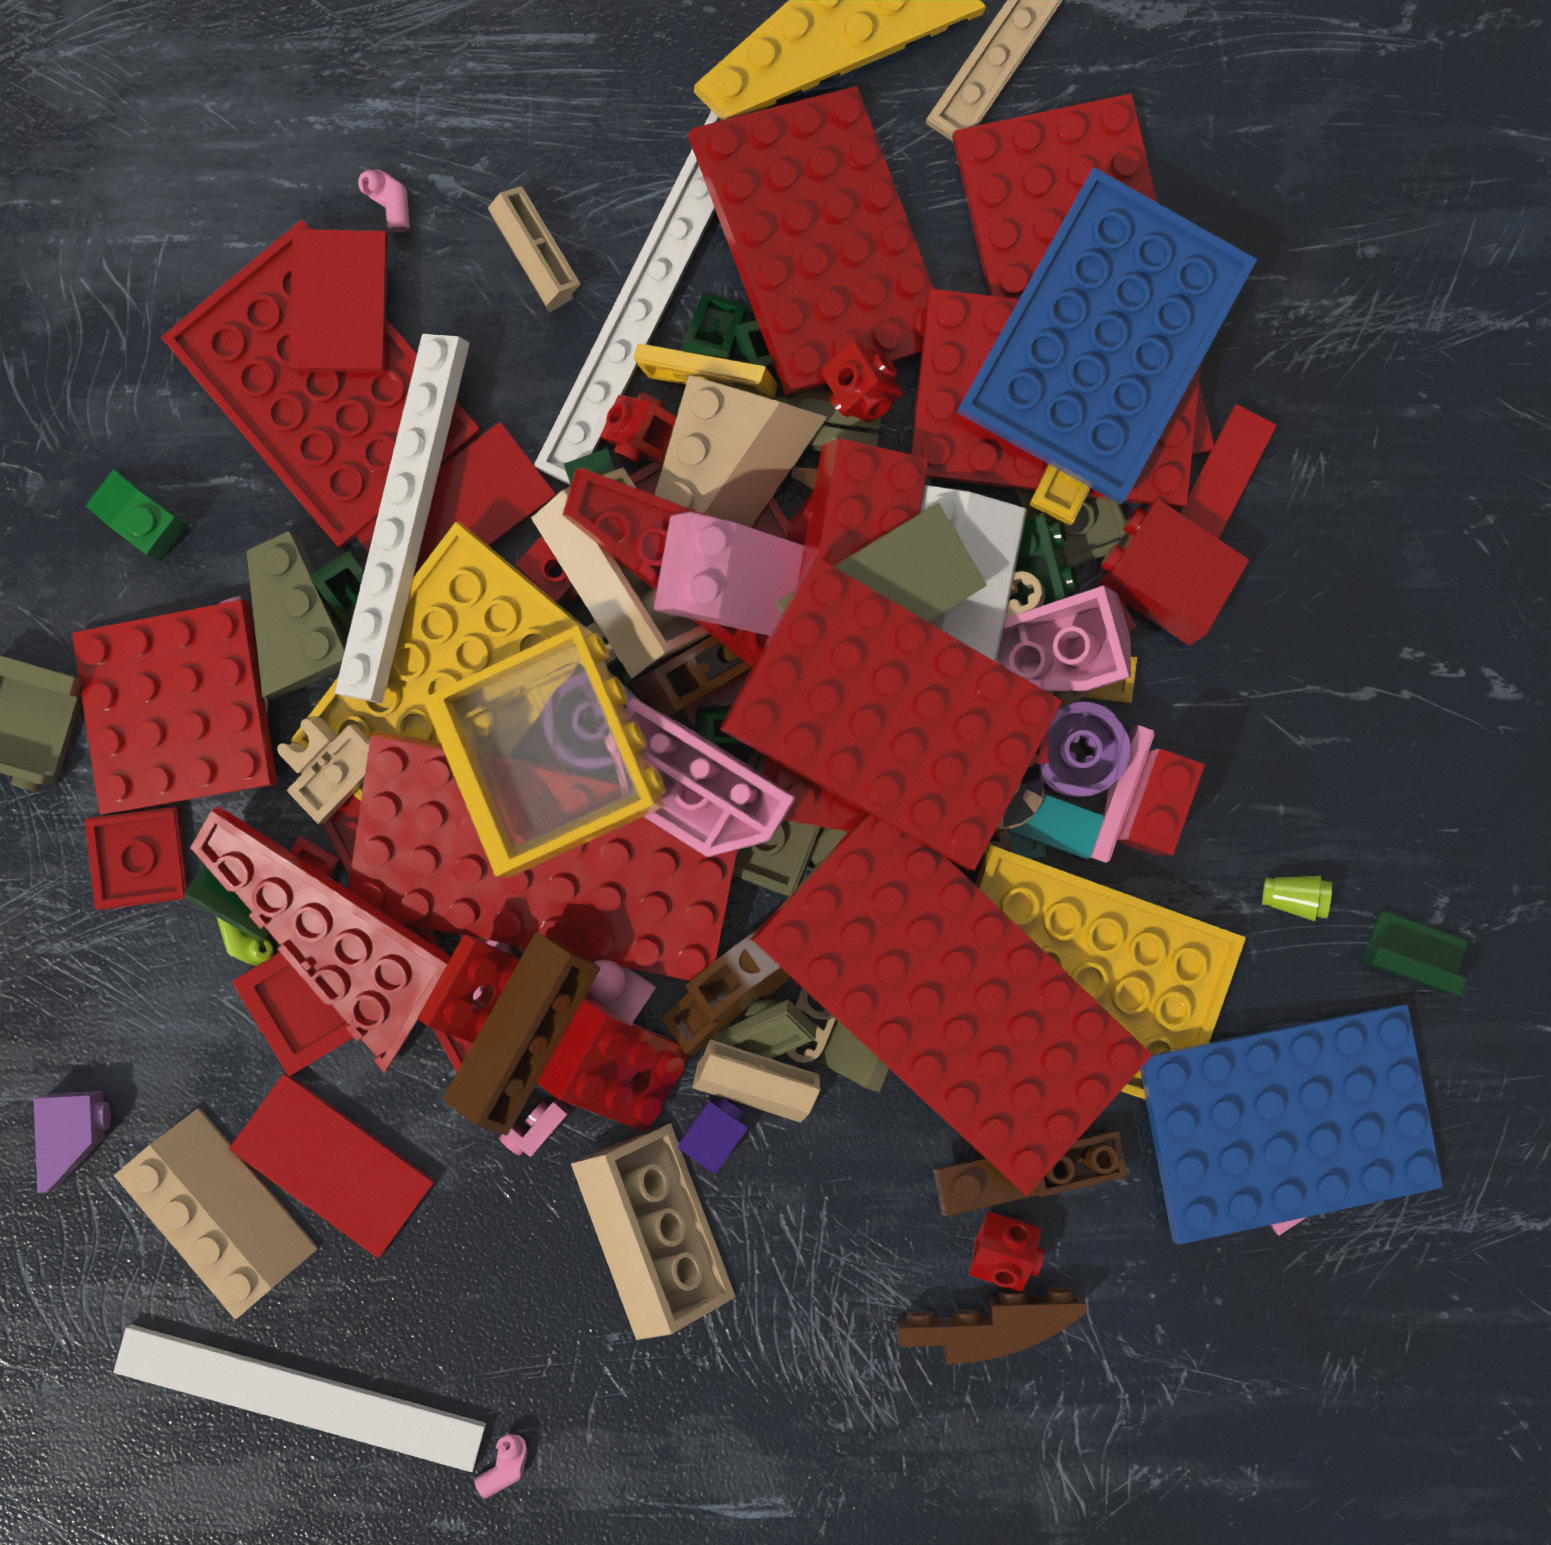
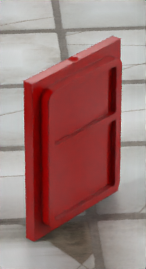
[232,952,353,1077]

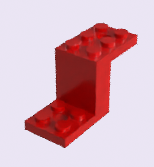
[417,934,690,1132]

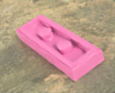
[1090,725,1155,863]

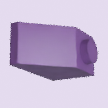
[33,1091,111,1193]

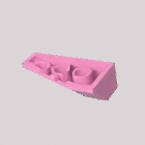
[997,586,1131,691]

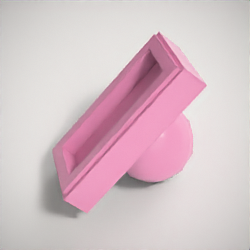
[587,960,657,1023]

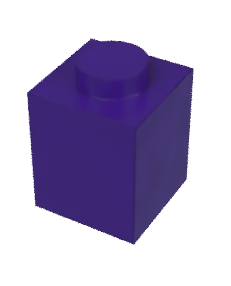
[677,1097,748,1174]

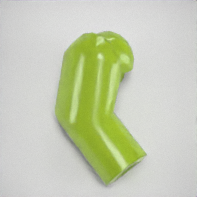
[216,917,274,966]

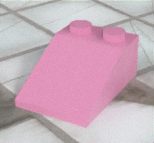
[654,512,804,636]

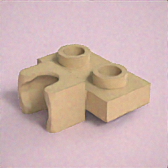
[277,716,370,824]

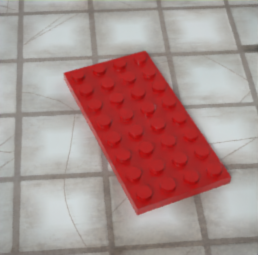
[952,93,1214,456]
[348,730,738,985]
[751,812,1152,1196]

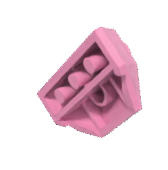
[607,698,796,857]

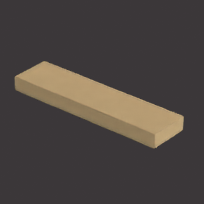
[926,0,1064,141]

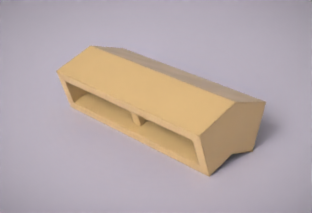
[488,186,580,313]
[692,1039,820,1123]

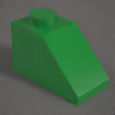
[86,469,188,561]

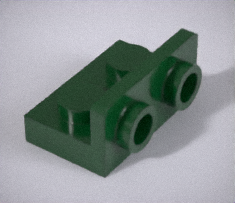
[1015,513,1080,606]

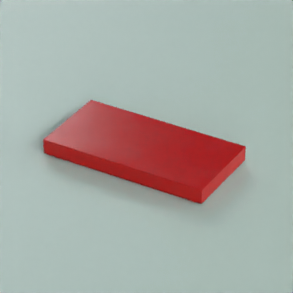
[355,422,556,577]
[229,1073,435,1258]

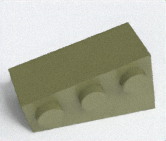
[246,531,347,701]

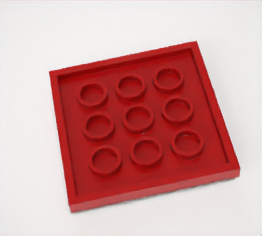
[72,600,277,815]

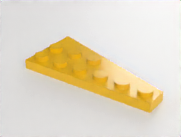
[694,0,986,121]

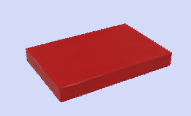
[289,229,388,373]

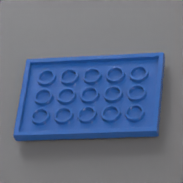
[957,167,1257,504]
[1140,1004,1443,1245]

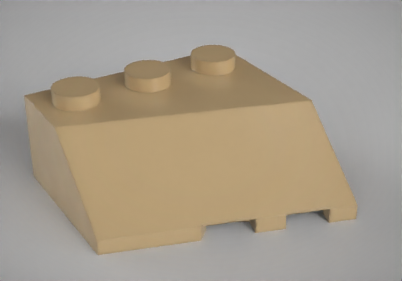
[655,375,827,528]

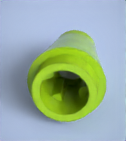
[1262,876,1332,922]

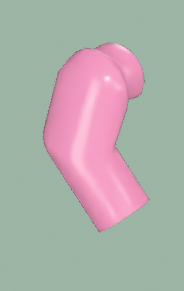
[358,169,410,232]
[474,1434,528,1499]

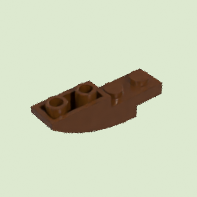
[661,928,791,1055]
[933,1130,1128,1216]
[896,1288,1087,1365]

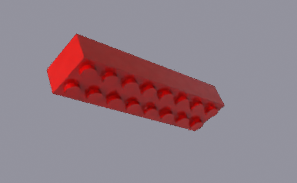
[763,438,928,832]

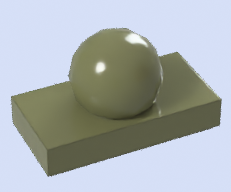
[714,997,817,1059]

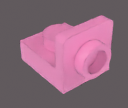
[499,1098,572,1157]

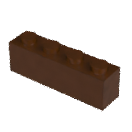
[442,932,601,1136]

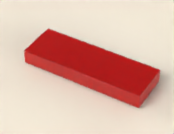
[1179,404,1277,539]

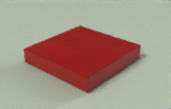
[84,807,190,910]

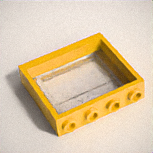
[423,625,666,877]

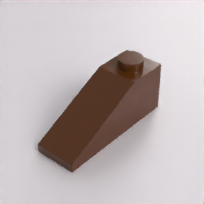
[630,635,751,716]

